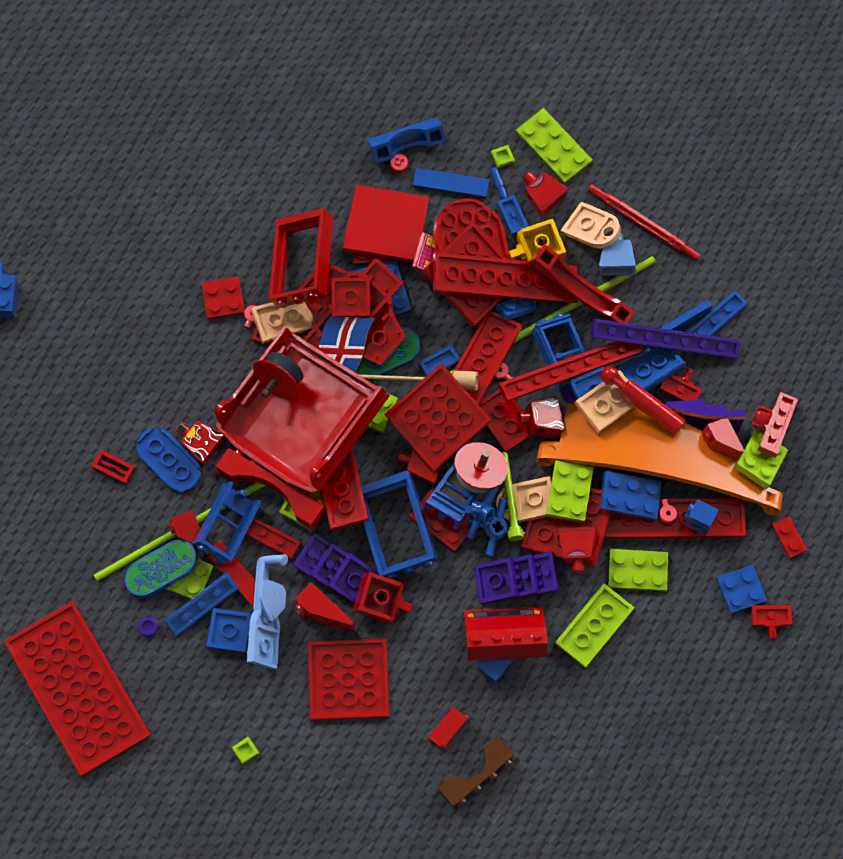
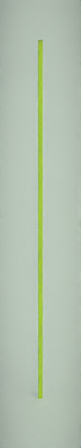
[94,256,656,582]

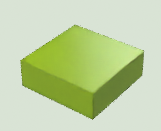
[491,145,515,169]
[232,737,259,764]

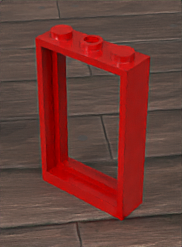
[269,208,334,308]

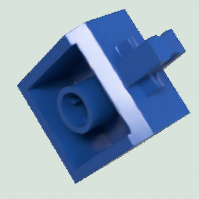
[0,263,18,318]

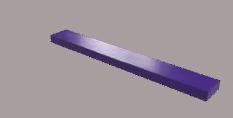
[591,319,740,359]

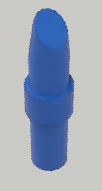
[490,167,507,199]

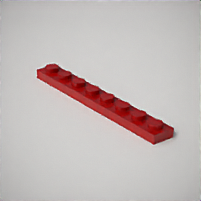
[498,341,643,403]

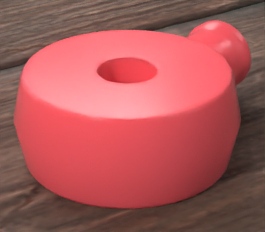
[244,305,256,328]
[495,363,513,380]
[659,499,677,523]

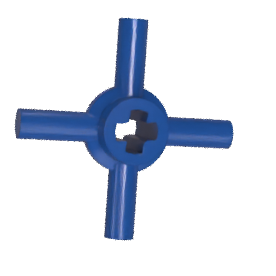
[465,486,499,539]
[467,499,525,557]

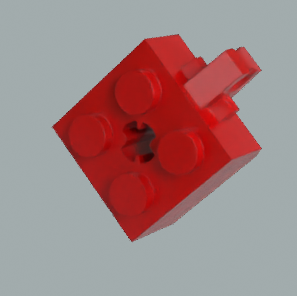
[352,572,412,624]

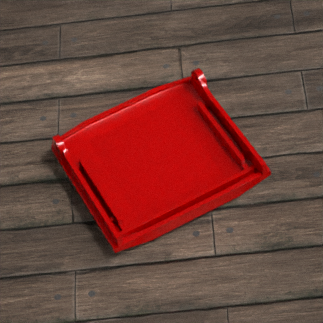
[215,326,390,493]

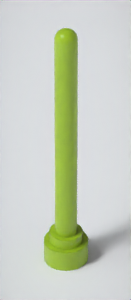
[502,452,524,541]

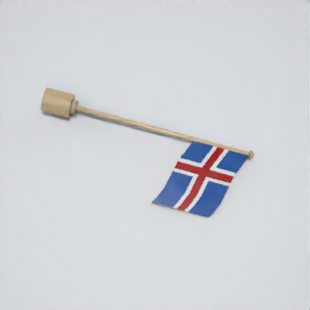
[319,317,478,391]

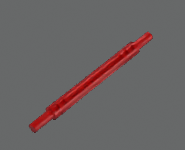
[588,185,701,261]

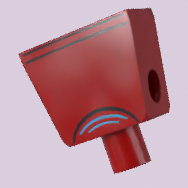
[523,171,568,218]
[558,527,598,573]

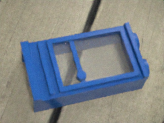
[423,462,481,530]

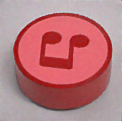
[390,153,408,173]

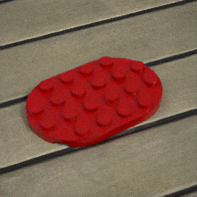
[433,199,511,306]

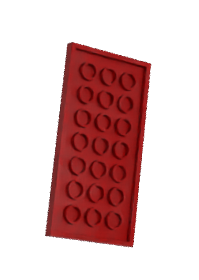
[4,601,151,777]

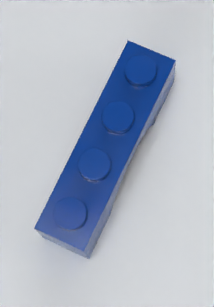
[367,117,446,164]

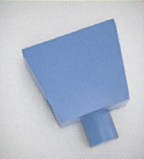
[599,233,636,276]

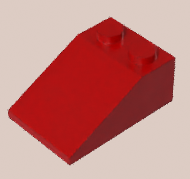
[295,583,355,633]

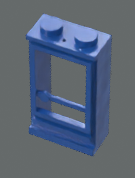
[532,313,585,392]
[192,481,262,564]

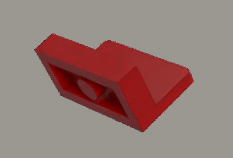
[428,707,469,751]

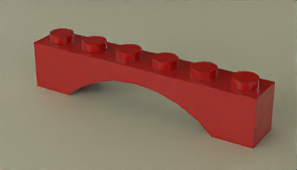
[528,244,635,323]
[215,448,326,531]

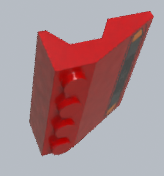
[464,607,548,661]

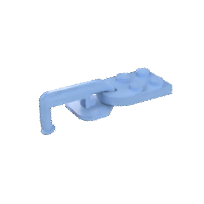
[247,554,288,669]

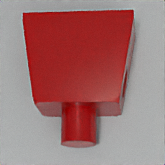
[398,448,441,487]

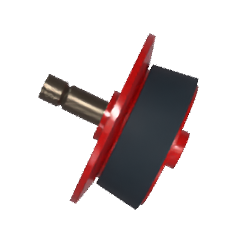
[253,352,304,399]

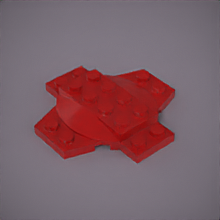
[299,258,407,365]

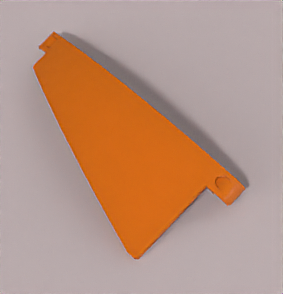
[536,403,783,515]

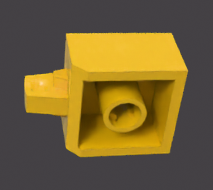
[509,219,566,261]

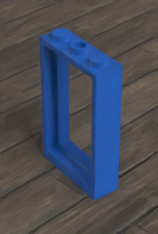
[362,470,439,580]

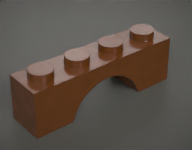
[437,737,514,808]

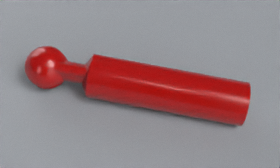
[600,366,686,435]

